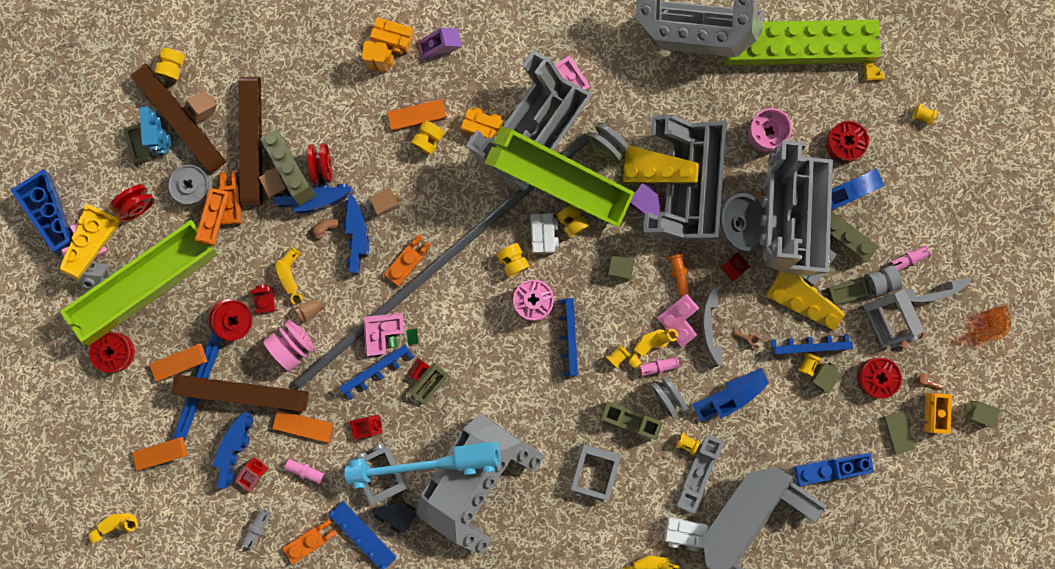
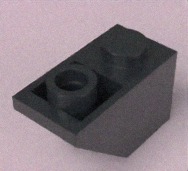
[371,501,417,533]

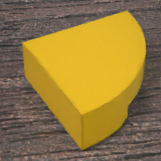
[863,62,885,81]

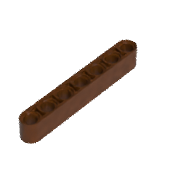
[130,63,227,174]
[239,76,263,206]
[171,375,309,411]

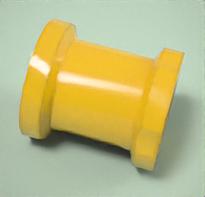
[912,103,938,126]
[605,344,631,369]
[798,352,821,377]
[675,432,700,456]

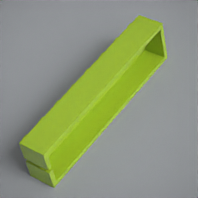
[724,20,881,66]
[484,126,635,227]
[59,220,218,346]

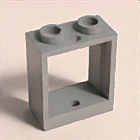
[864,289,924,348]
[355,444,408,506]
[570,444,621,503]

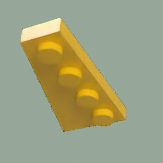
[623,145,699,183]
[60,203,121,281]
[766,271,845,331]

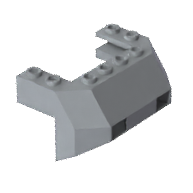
[636,0,766,58]
[466,50,593,191]
[643,114,726,241]
[760,140,833,276]
[416,414,545,555]
[702,467,826,569]

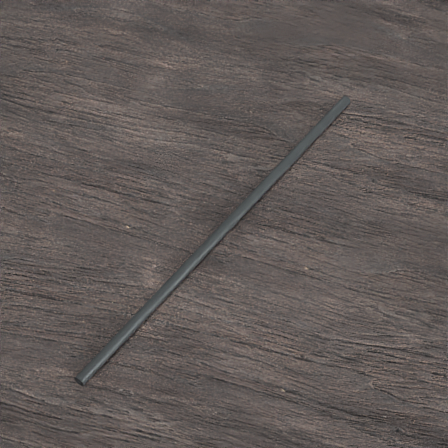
[294,134,589,388]

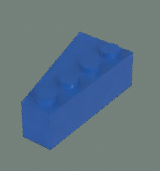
[11,169,73,256]

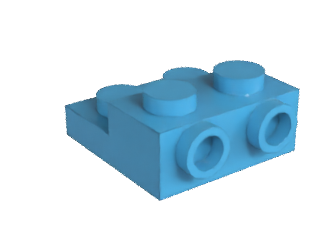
[140,107,172,155]

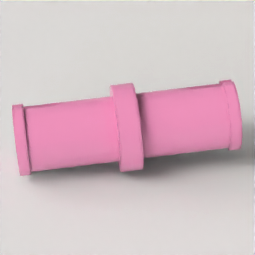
[890,245,932,271]
[639,356,680,377]
[284,459,325,485]

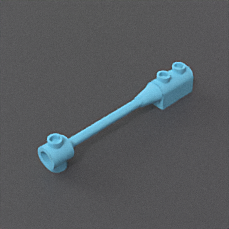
[344,442,501,489]

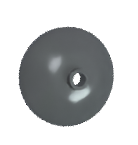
[720,193,764,251]

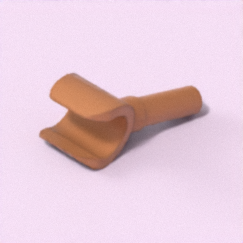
[734,331,762,348]
[916,373,943,390]

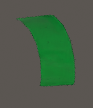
[388,328,419,348]

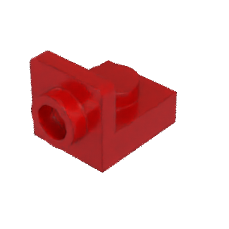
[250,284,276,314]
[349,415,383,440]
[235,458,269,493]

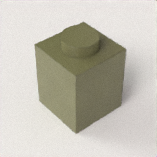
[605,256,634,280]
[809,362,842,393]
[965,401,1000,428]

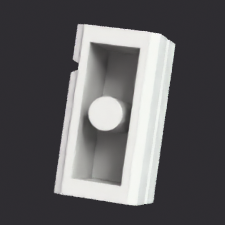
[530,213,559,254]
[664,517,708,551]

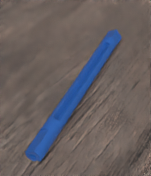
[171,317,231,442]

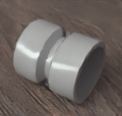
[866,265,902,297]

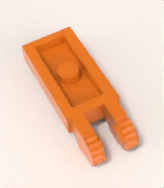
[219,171,242,225]
[384,235,432,287]
[282,519,338,565]

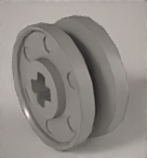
[587,123,629,162]
[168,165,213,207]
[651,375,688,419]

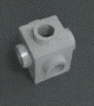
[79,262,110,290]

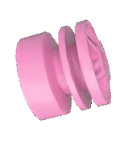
[747,108,792,153]
[513,279,554,322]
[263,320,316,372]

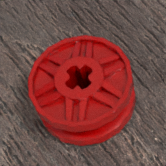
[825,121,869,163]
[307,143,333,185]
[110,184,155,222]
[207,299,253,341]
[89,332,135,373]
[857,358,902,399]

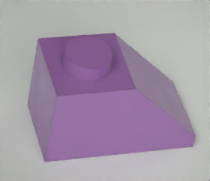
[417,28,462,60]
[629,183,660,217]

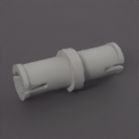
[241,509,271,549]

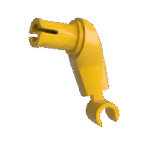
[275,246,303,305]
[627,329,678,368]
[88,513,138,543]
[623,555,680,569]

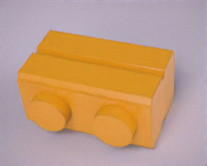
[370,17,415,54]
[362,41,394,72]
[461,107,504,139]
[924,393,952,434]

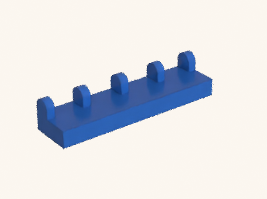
[558,298,578,376]
[771,334,853,355]
[340,345,415,400]
[328,501,397,569]

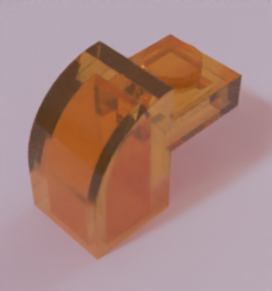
[968,305,1011,341]

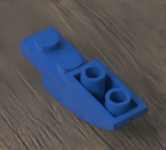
[831,168,885,210]
[274,184,354,214]
[343,195,369,274]
[692,368,769,422]
[213,412,253,489]
[793,453,874,486]

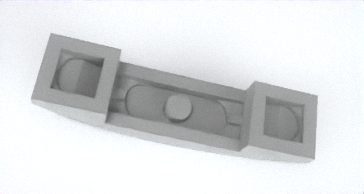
[906,278,971,303]
[701,288,723,366]
[677,434,725,514]

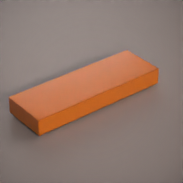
[387,99,447,131]
[195,188,229,247]
[150,344,207,382]
[272,410,334,443]
[132,437,188,471]

